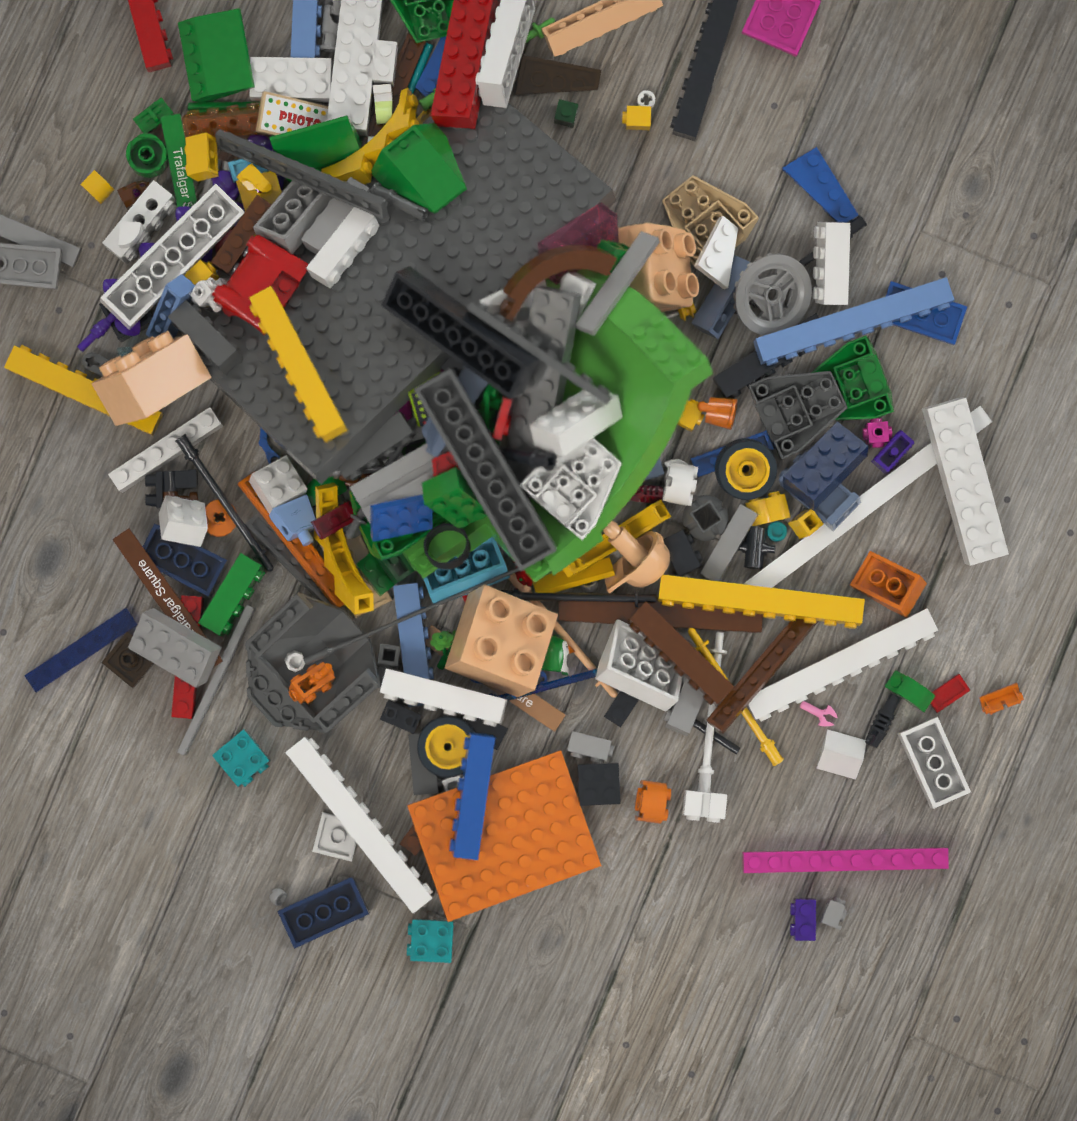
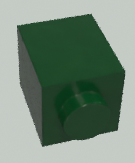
[554,99,579,128]

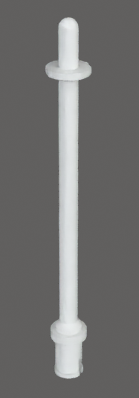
[697,631,727,792]

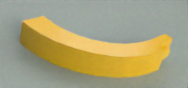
[563,500,671,578]

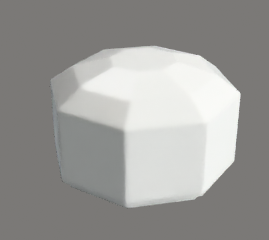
[285,650,305,672]

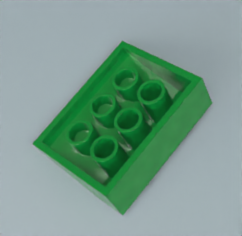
[178,9,255,102]
[270,115,363,183]

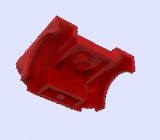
[212,234,309,335]

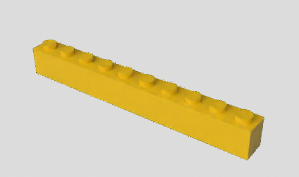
[658,575,865,629]

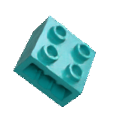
[212,729,271,787]
[407,919,454,963]

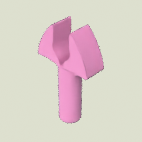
[800,701,838,726]

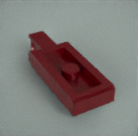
[311,501,354,540]

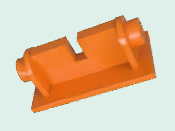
[979,683,1024,715]

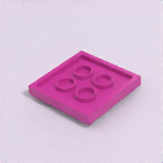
[742,0,821,57]

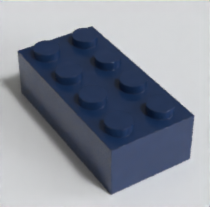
[783,421,868,511]
[143,523,229,597]
[277,876,370,949]

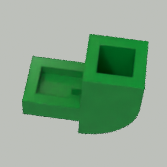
[884,670,935,712]

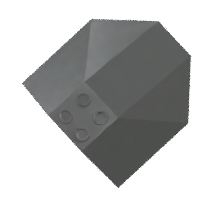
[245,593,381,733]

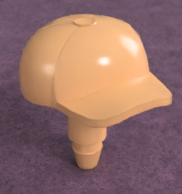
[603,520,670,594]

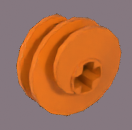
[205,500,236,537]

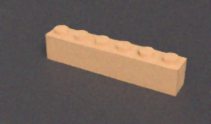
[542,0,663,57]

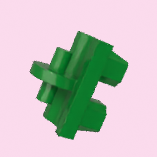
[133,97,174,134]

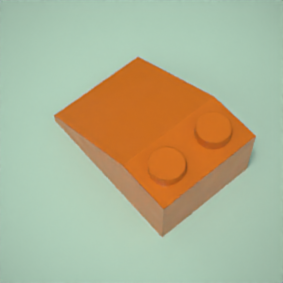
[850,551,927,618]

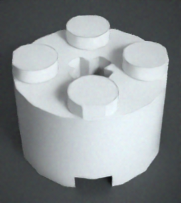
[663,462,698,506]

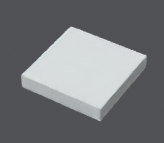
[312,812,357,862]

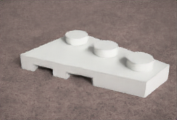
[694,216,738,289]

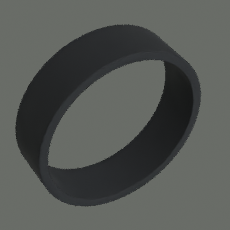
[424,523,471,570]

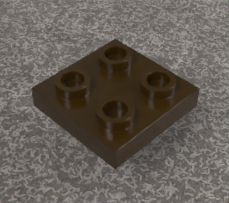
[101,631,154,688]

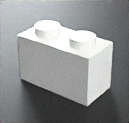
[372,40,398,87]

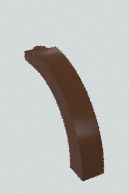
[499,245,617,322]

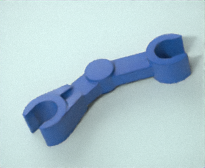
[259,427,281,464]

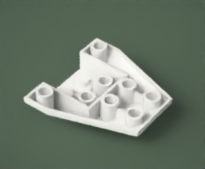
[520,437,622,540]

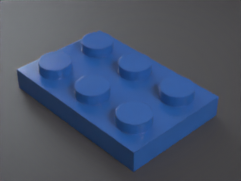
[370,494,432,542]

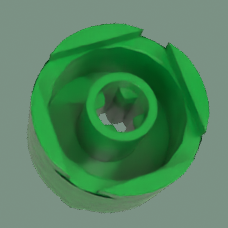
[126,133,169,178]

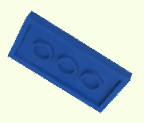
[885,281,967,346]

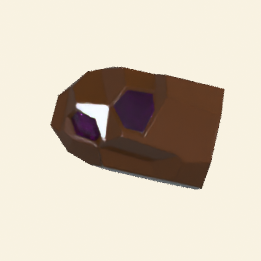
[117,180,150,210]

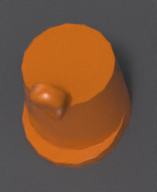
[697,397,738,430]

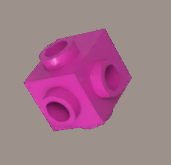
[862,418,892,448]

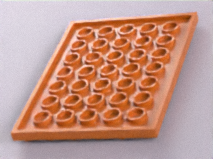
[407,750,601,922]

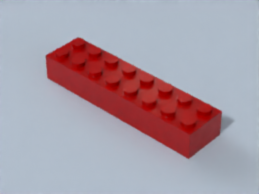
[430,0,500,129]

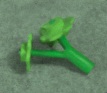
[430,630,457,670]

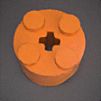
[635,780,671,824]

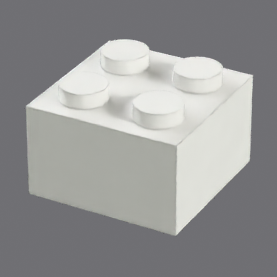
[249,455,307,514]
[159,495,208,547]

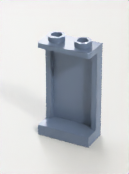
[779,451,861,532]

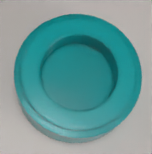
[767,521,787,542]

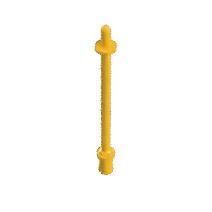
[688,628,784,766]

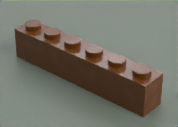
[628,602,734,706]

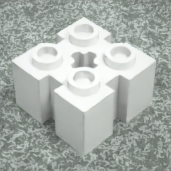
[682,790,727,823]

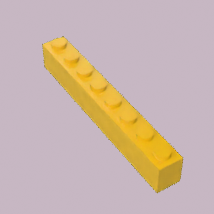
[249,286,348,442]
[4,345,164,436]

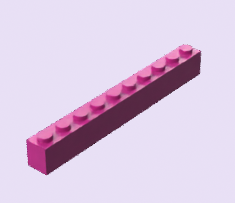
[742,847,949,873]

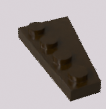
[515,55,602,95]

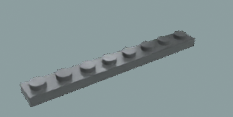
[467,301,612,405]

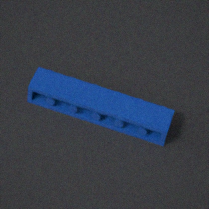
[449,732,495,860]

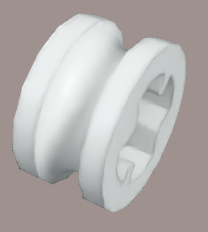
[637,90,655,108]

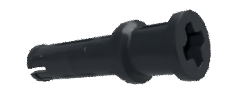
[501,447,557,471]

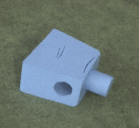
[269,494,316,546]

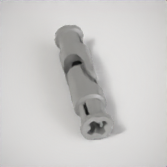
[320,0,341,53]

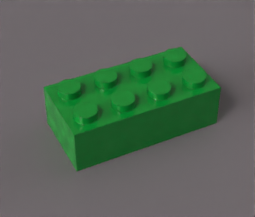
[198,553,266,637]

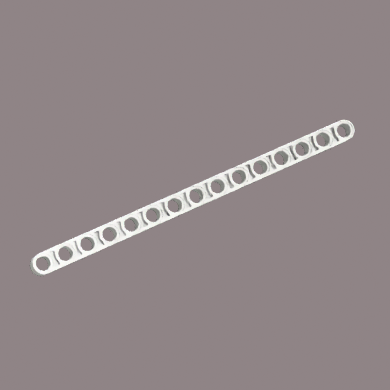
[744,406,992,588]

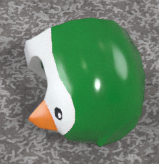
[541,635,575,676]

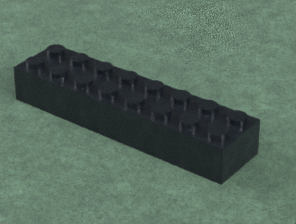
[381,266,540,399]

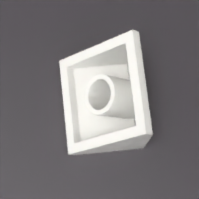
[816,729,866,780]

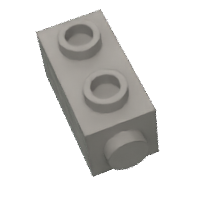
[567,731,614,764]

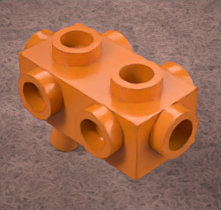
[289,662,335,704]

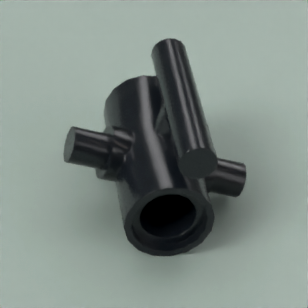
[738,526,776,569]

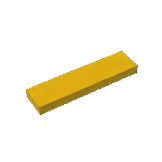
[533,557,615,593]

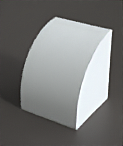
[118,221,143,249]

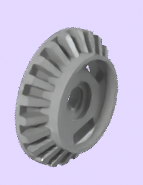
[733,253,812,335]

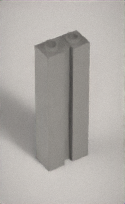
[350,444,449,523]

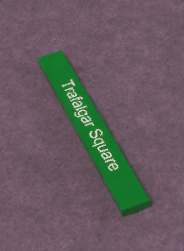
[160,114,197,207]

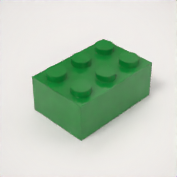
[422,467,488,528]

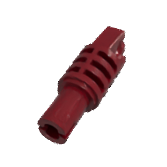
[630,485,664,503]

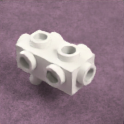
[190,277,227,312]

